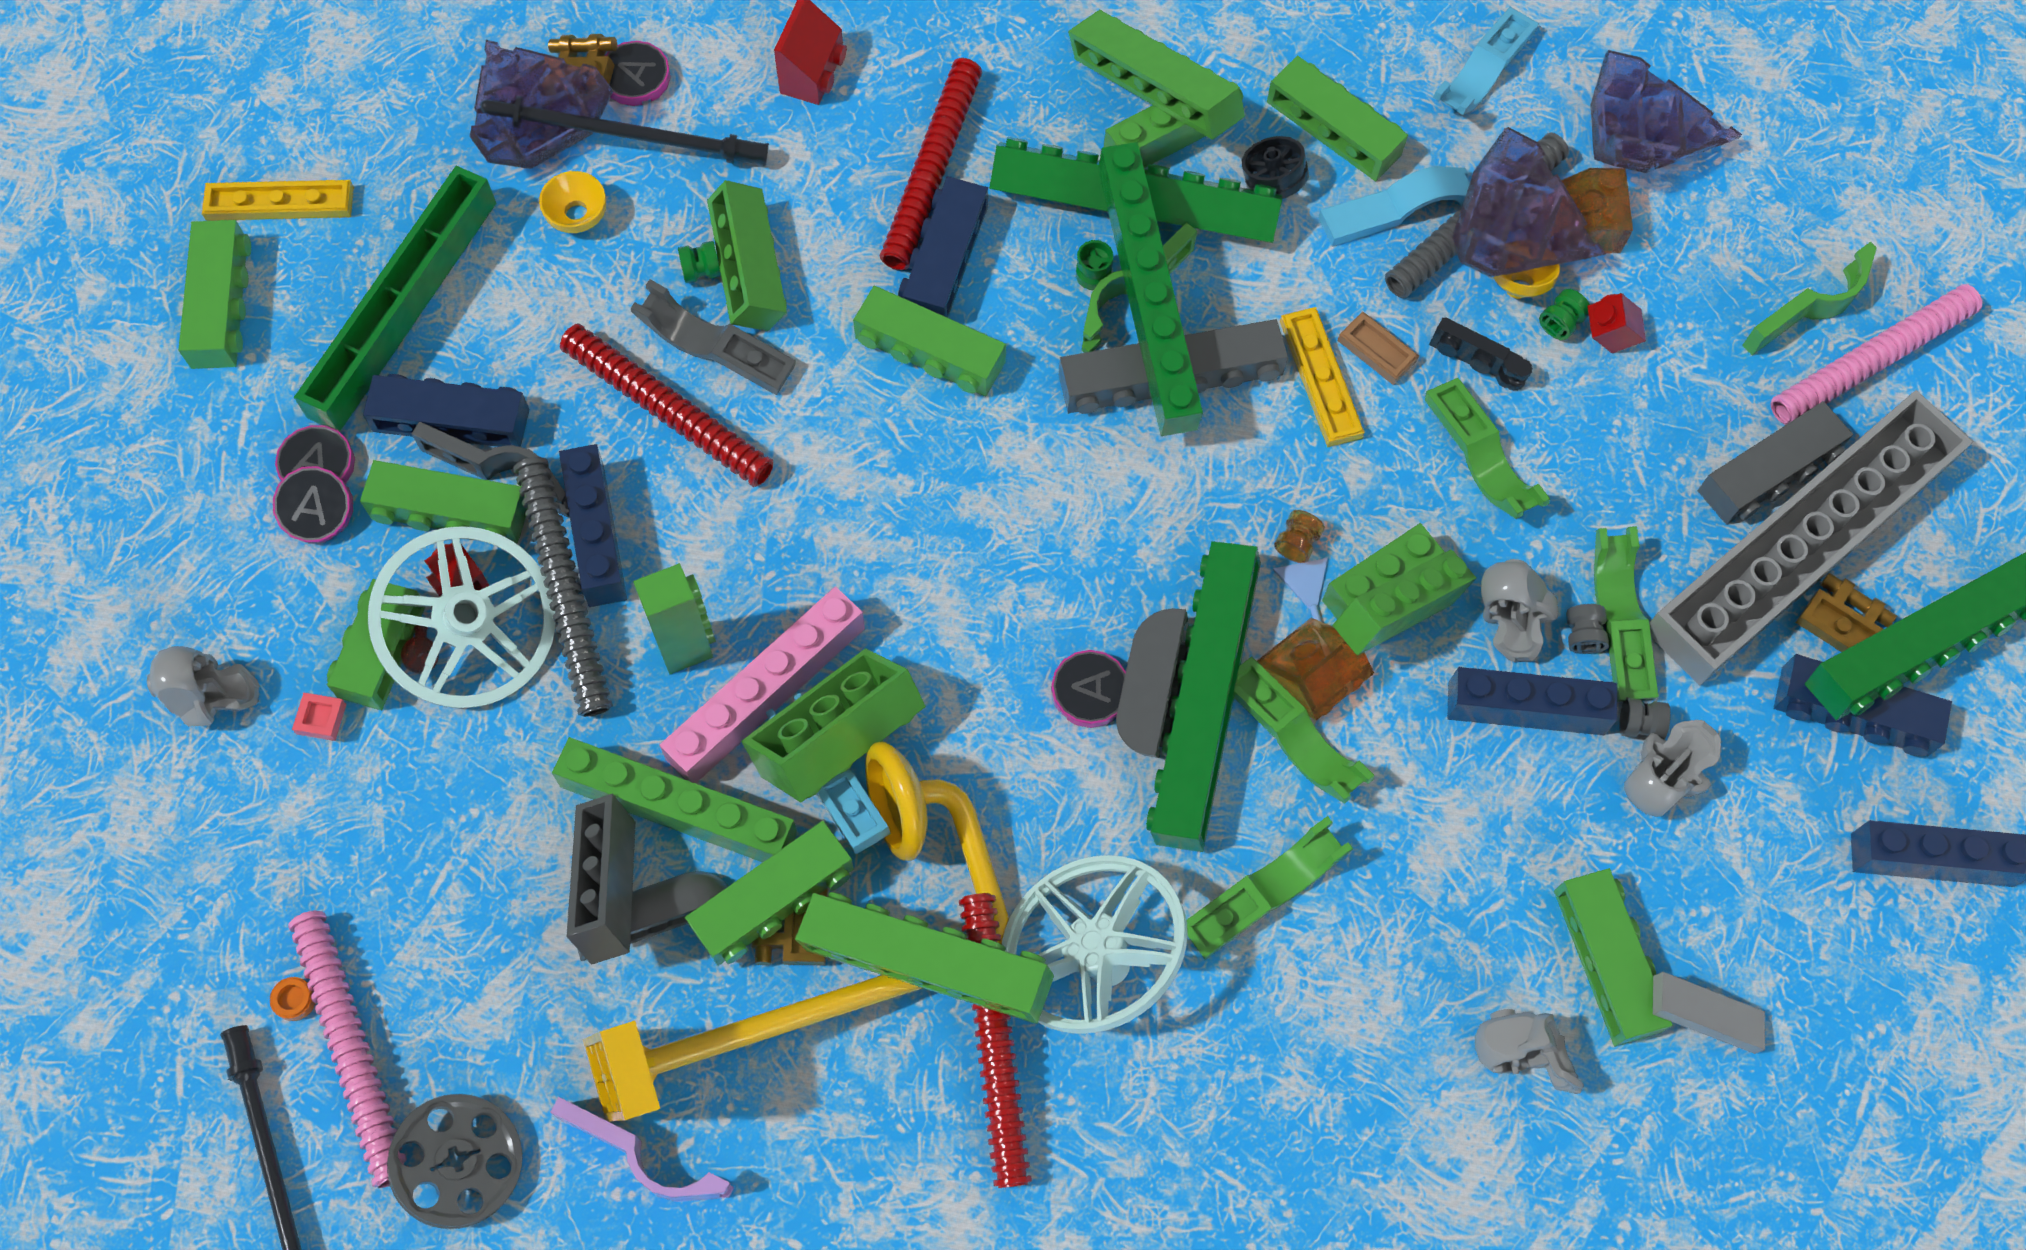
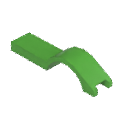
[1082,223,1197,353]
[1742,242,1877,356]
[1425,378,1550,519]
[1594,526,1659,702]
[1234,656,1375,804]
[1186,816,1353,960]

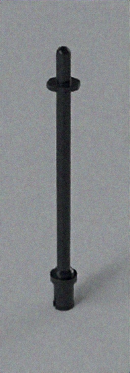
[480,95,769,166]
[220,1025,302,1250]

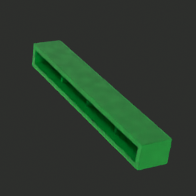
[989,137,1282,243]
[1098,142,1203,437]
[294,165,497,432]
[1146,541,1261,852]
[1805,552,2026,721]

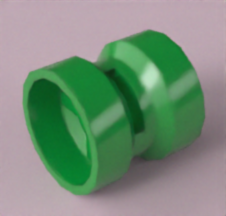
[678,240,721,284]
[1076,240,1113,290]
[1539,289,1590,340]

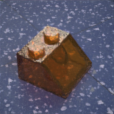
[1543,168,1633,253]
[1257,618,1374,720]

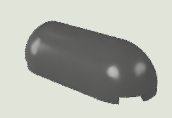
[1116,608,1188,758]
[577,871,729,961]

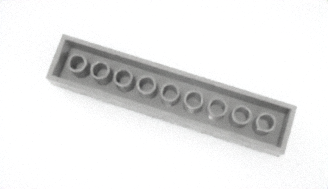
[1649,390,1974,686]

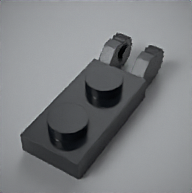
[1429,317,1533,391]

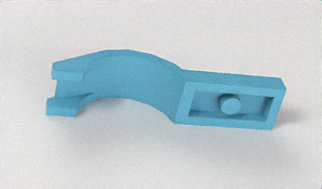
[1433,7,1539,115]
[1318,166,1478,247]
[766,693,891,855]

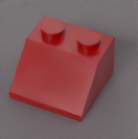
[774,0,847,105]

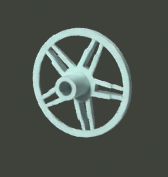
[368,527,556,708]
[1002,855,1188,1034]

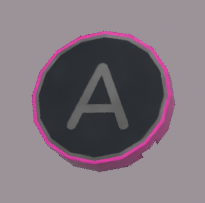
[605,41,671,106]
[275,425,355,484]
[273,466,353,543]
[1051,650,1126,728]

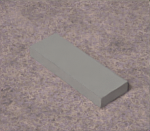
[1653,972,1765,1054]

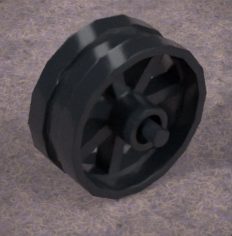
[1241,136,1309,199]

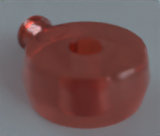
[401,625,439,674]

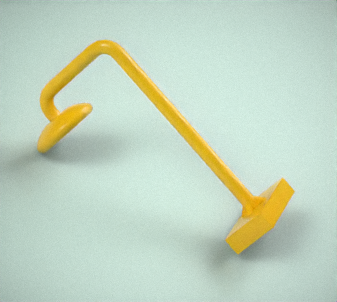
[582,742,1009,1122]

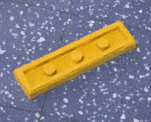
[202,180,354,221]
[1280,307,1364,448]

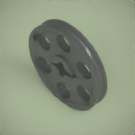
[387,1094,522,1229]

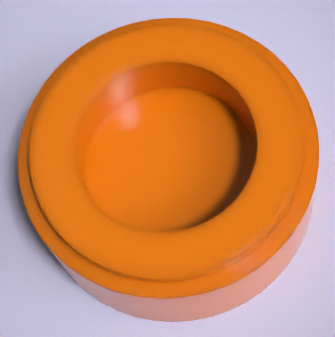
[270,977,315,1021]

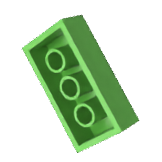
[741,648,926,803]

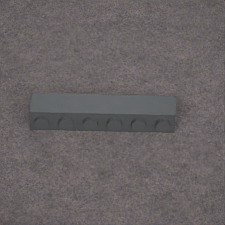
[1058,319,1288,414]

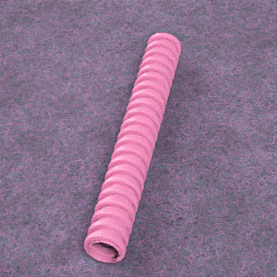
[1771,284,1983,425]
[288,910,409,1188]

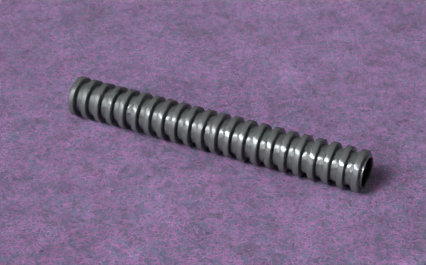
[1385,132,1569,298]
[513,457,613,717]

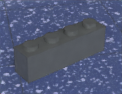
[1697,401,1853,525]
[566,793,636,965]

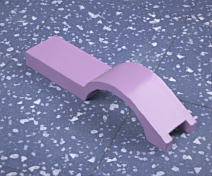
[550,1097,734,1202]

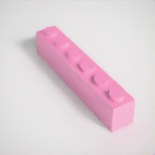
[659,586,865,783]

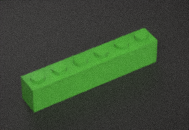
[1068,9,1245,140]
[552,737,798,862]
[795,892,1054,1024]

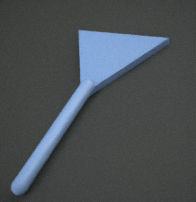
[1273,558,1339,683]

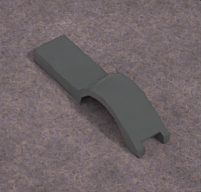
[631,279,796,395]
[412,422,569,517]

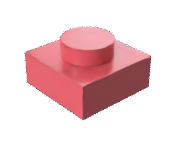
[292,692,346,741]

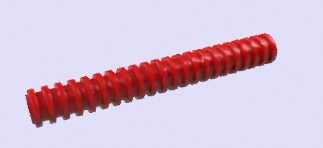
[879,58,982,270]
[560,323,773,487]
[959,893,1032,1188]

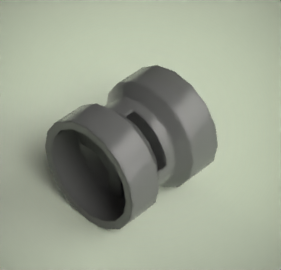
[1566,604,1609,654]
[1619,697,1670,740]

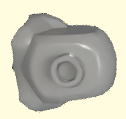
[1481,559,1558,662]
[147,646,260,727]
[1624,720,1721,817]
[1475,1009,1584,1094]

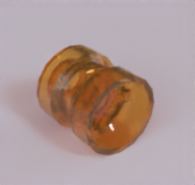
[1274,510,1325,563]

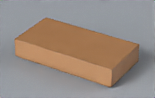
[1337,311,1419,385]

